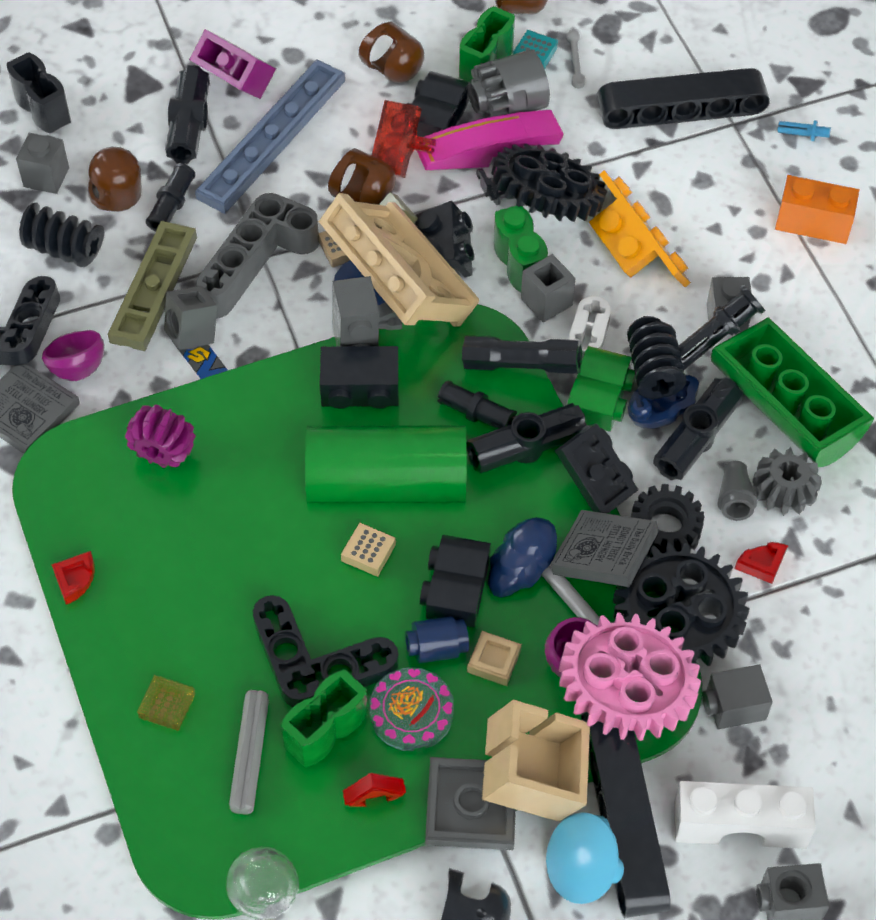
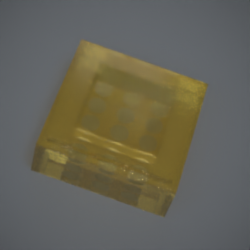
[137,675,195,731]

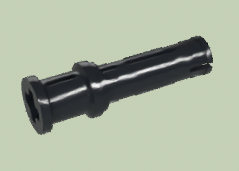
[679,285,766,370]

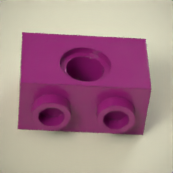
[189,29,276,99]

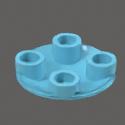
[546,813,624,904]

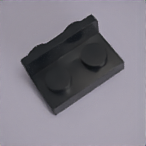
[555,423,638,514]

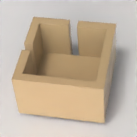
[482,700,590,822]

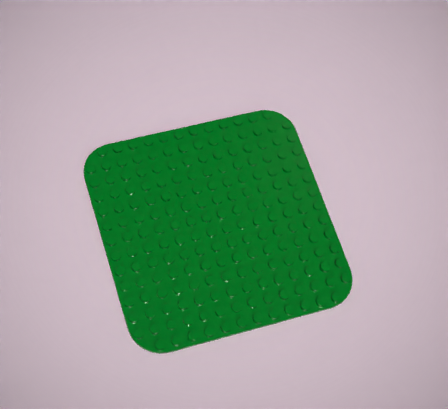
[12,304,703,920]

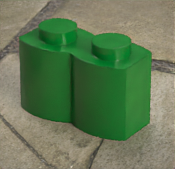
[459,6,515,82]
[493,205,548,293]
[567,346,636,432]
[281,670,368,767]

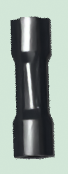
[462,336,582,374]

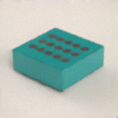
[513,29,558,69]

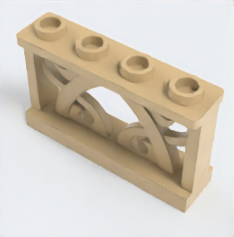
[318,193,479,327]

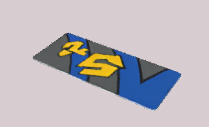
[172,341,228,379]

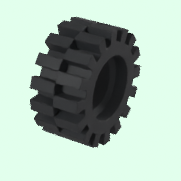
[631,484,705,558]

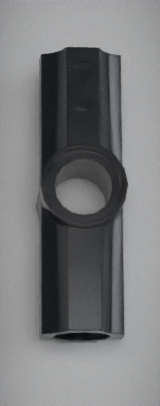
[165,65,210,164]
[653,377,744,481]
[466,403,587,474]

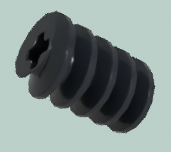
[19,202,105,267]
[627,316,687,400]

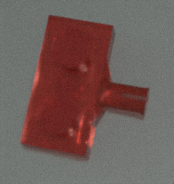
[372,100,436,178]

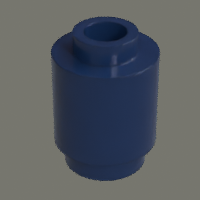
[405,616,469,664]

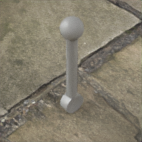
[566,30,585,89]

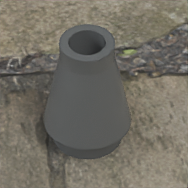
[717,461,758,521]

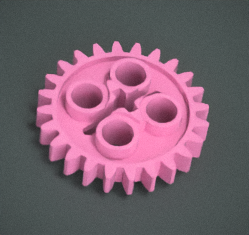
[559,613,701,741]

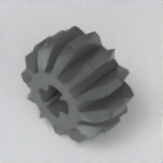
[752,447,822,516]

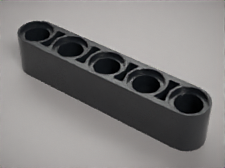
[597,68,770,129]
[581,712,671,918]

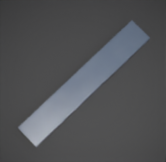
[195,59,345,214]

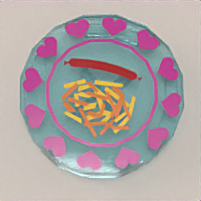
[369,668,454,751]

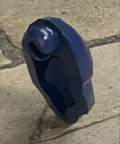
[628,375,699,429]
[488,517,557,598]

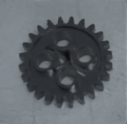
[491,143,608,222]
[612,542,750,666]

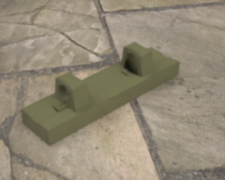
[107,221,197,351]

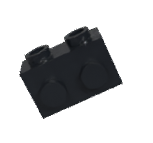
[414,200,475,278]

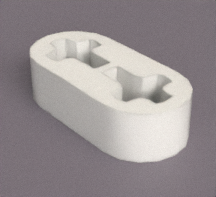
[569,296,611,359]

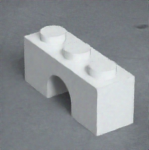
[674,781,816,849]

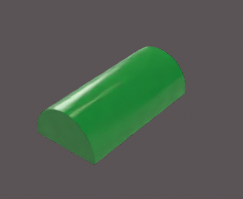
[711,317,874,467]
[305,425,467,502]

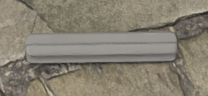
[229,690,269,814]

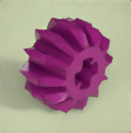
[125,404,196,468]

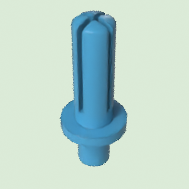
[777,120,831,141]

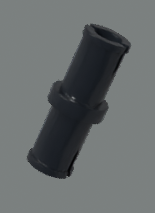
[145,163,196,232]
[437,380,517,429]

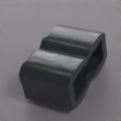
[6,52,71,133]
[402,71,470,139]
[420,535,491,628]

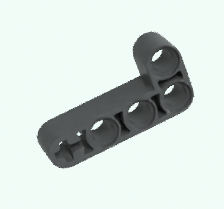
[196,193,319,318]

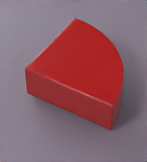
[735,542,788,584]
[52,551,95,605]
[343,773,406,807]

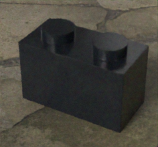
[320,346,399,409]

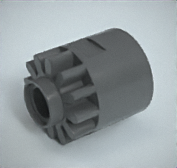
[467,49,550,119]

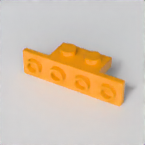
[589,170,691,287]

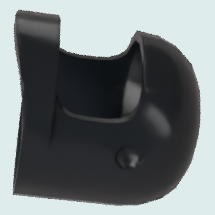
[441,868,511,920]

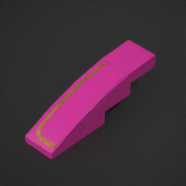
[414,110,564,170]

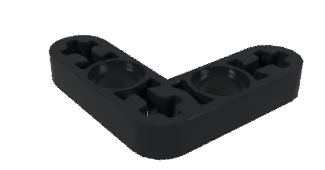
[0,276,60,366]
[253,595,399,707]

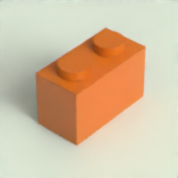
[775,175,860,244]

